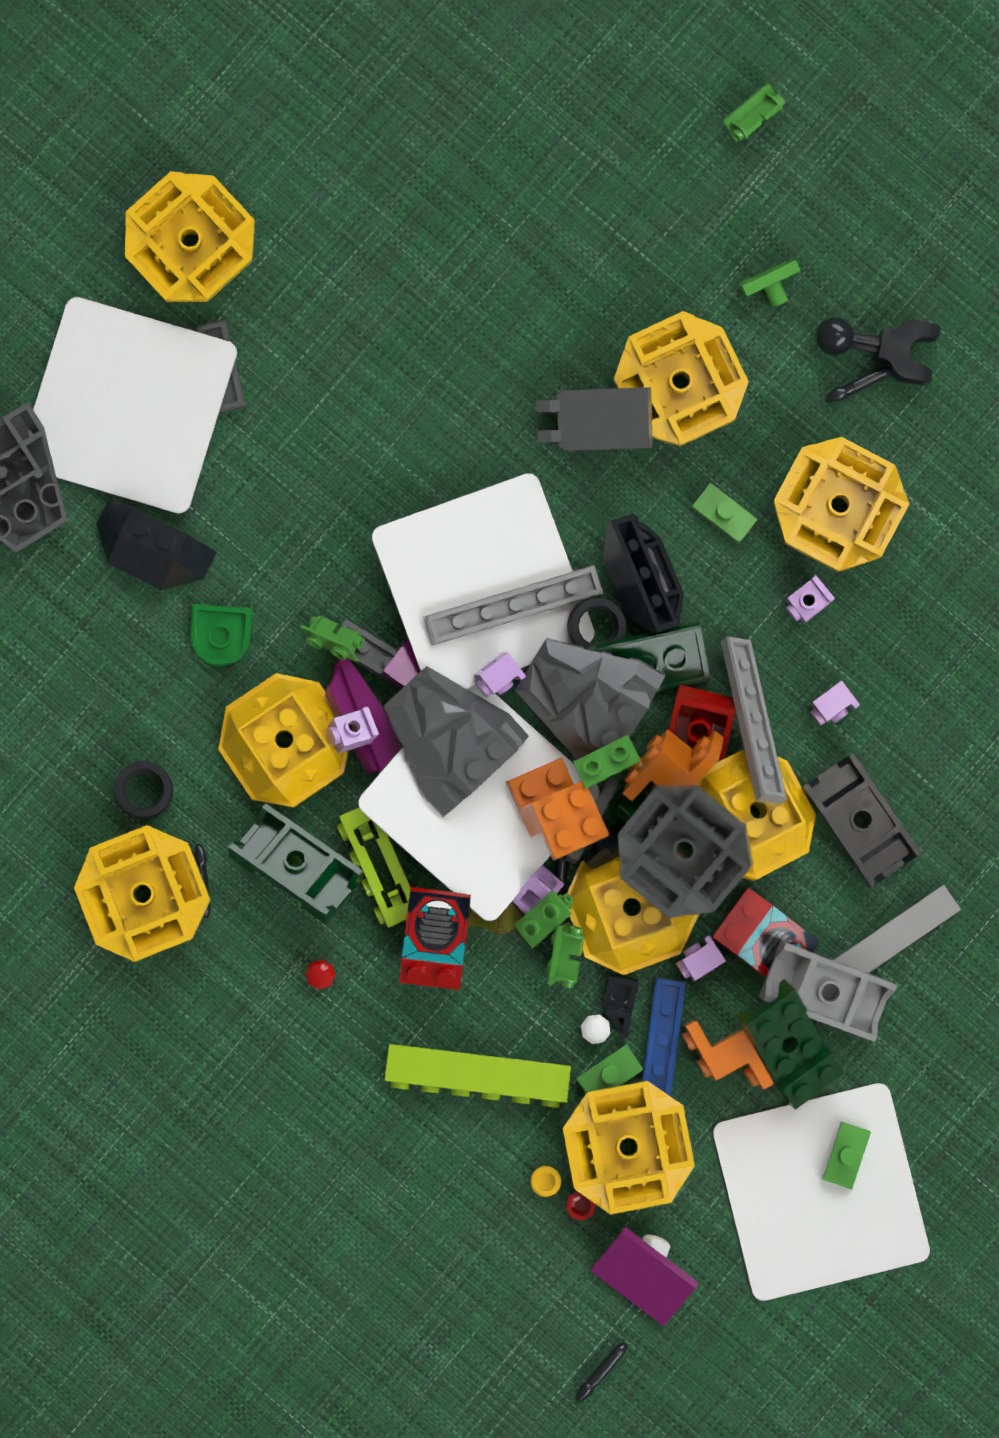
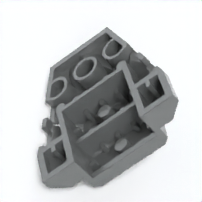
[0,402,68,553]
[515,638,666,760]
[382,666,529,817]

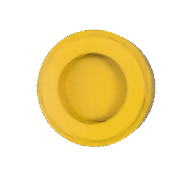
[531,1166,561,1197]

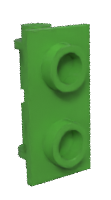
[723,83,785,143]
[300,616,364,662]
[573,735,641,789]
[514,890,573,949]
[546,921,585,988]

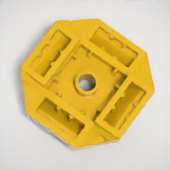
[125,171,255,302]
[613,311,749,447]
[773,437,909,572]
[218,673,349,808]
[697,749,816,881]
[74,825,211,962]
[567,856,699,975]
[562,1081,695,1214]

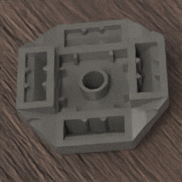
[618,785,754,918]

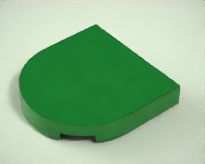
[190,604,253,667]

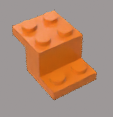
[623,729,724,801]
[506,757,609,861]
[681,1020,774,1090]

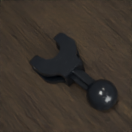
[816,317,941,385]

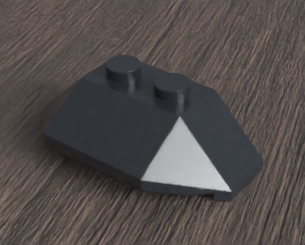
[96,498,217,591]
[603,514,684,634]

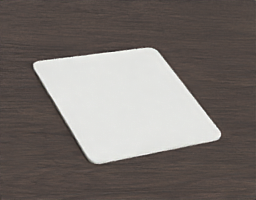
[33,297,237,513]
[372,474,594,689]
[358,685,599,921]
[713,1083,930,1301]

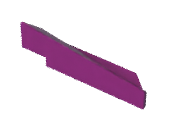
[325,658,403,775]

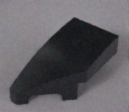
[584,819,626,869]
[603,973,639,1039]

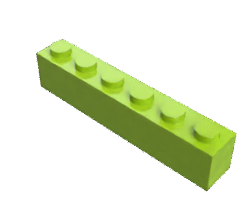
[385,1044,571,1108]

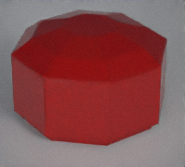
[305,960,336,990]
[565,1191,596,1221]

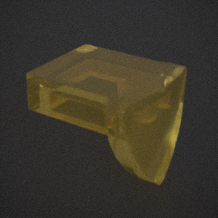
[468,902,521,935]

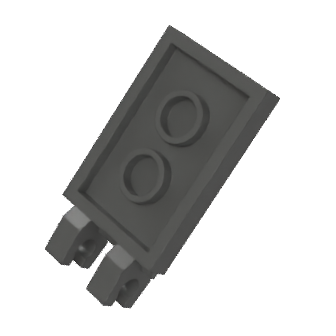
[536,387,653,451]

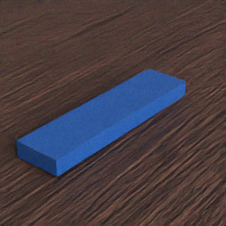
[642,978,686,1097]

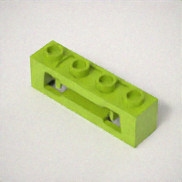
[337,808,410,928]

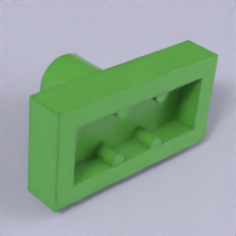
[737,259,801,307]
[691,483,758,544]
[576,1044,643,1093]
[822,1121,871,1190]

